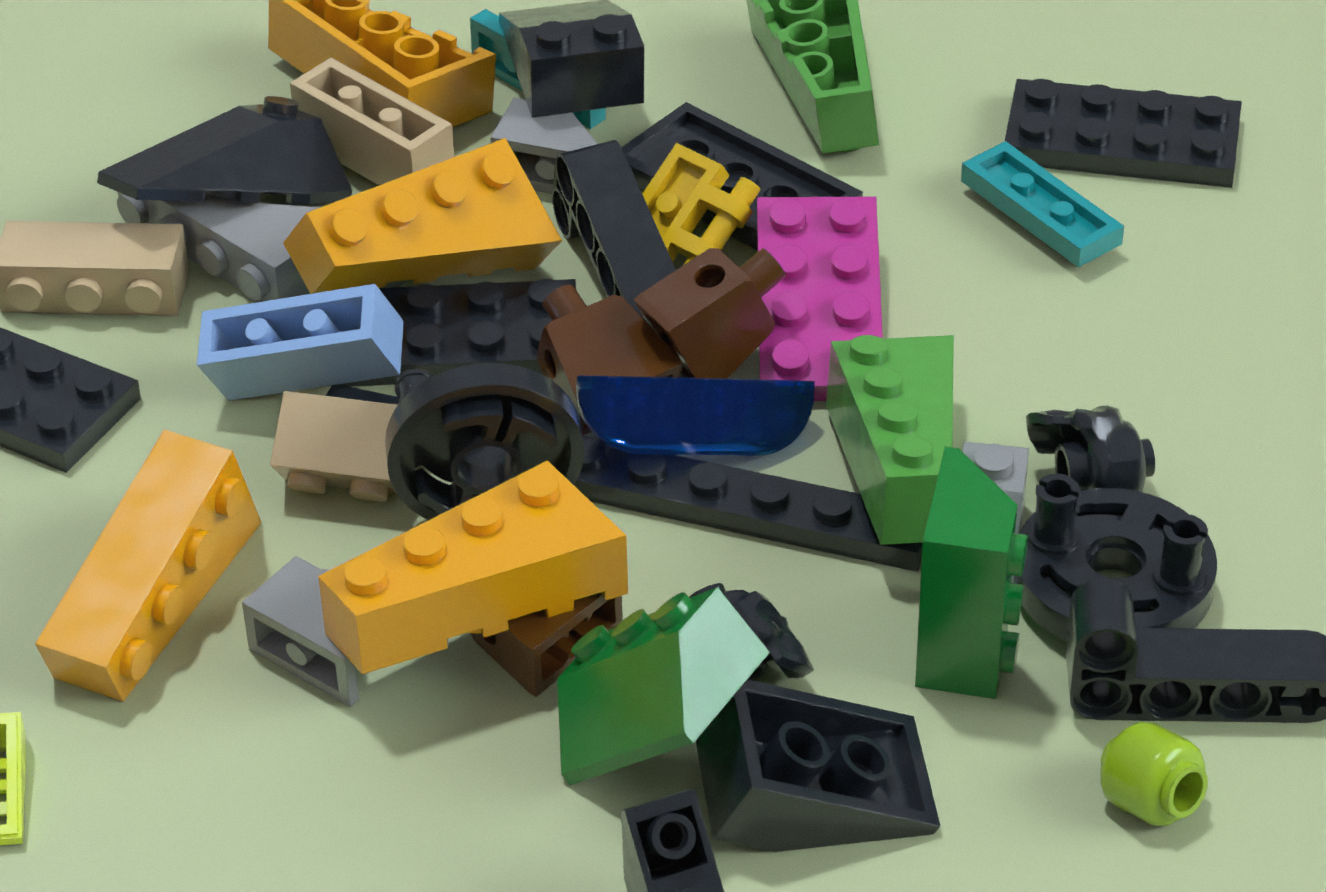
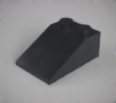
[499,0,645,117]
[695,679,940,852]

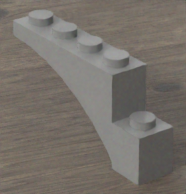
[117,192,408,302]

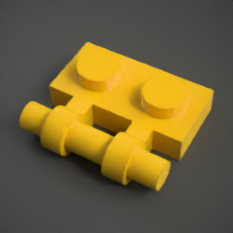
[642,143,761,265]

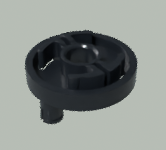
[385,363,584,520]
[1014,474,1217,641]

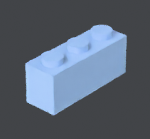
[197,284,404,401]

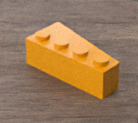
[268,0,496,127]
[283,138,562,294]
[35,429,262,702]
[318,461,628,674]

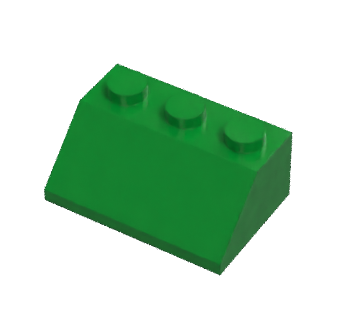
[915,446,1028,699]
[557,587,770,785]

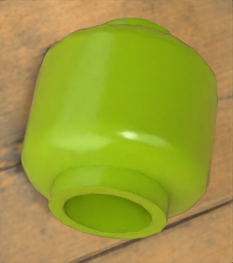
[1100,722,1208,826]

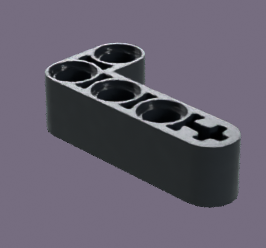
[552,140,676,321]
[1066,579,1326,723]

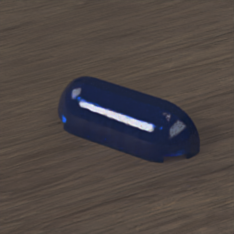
[576,375,815,456]

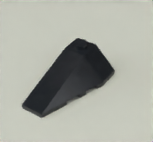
[97,96,352,205]

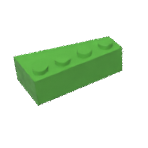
[747,0,879,153]
[826,335,954,545]

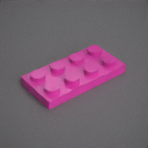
[757,196,883,401]

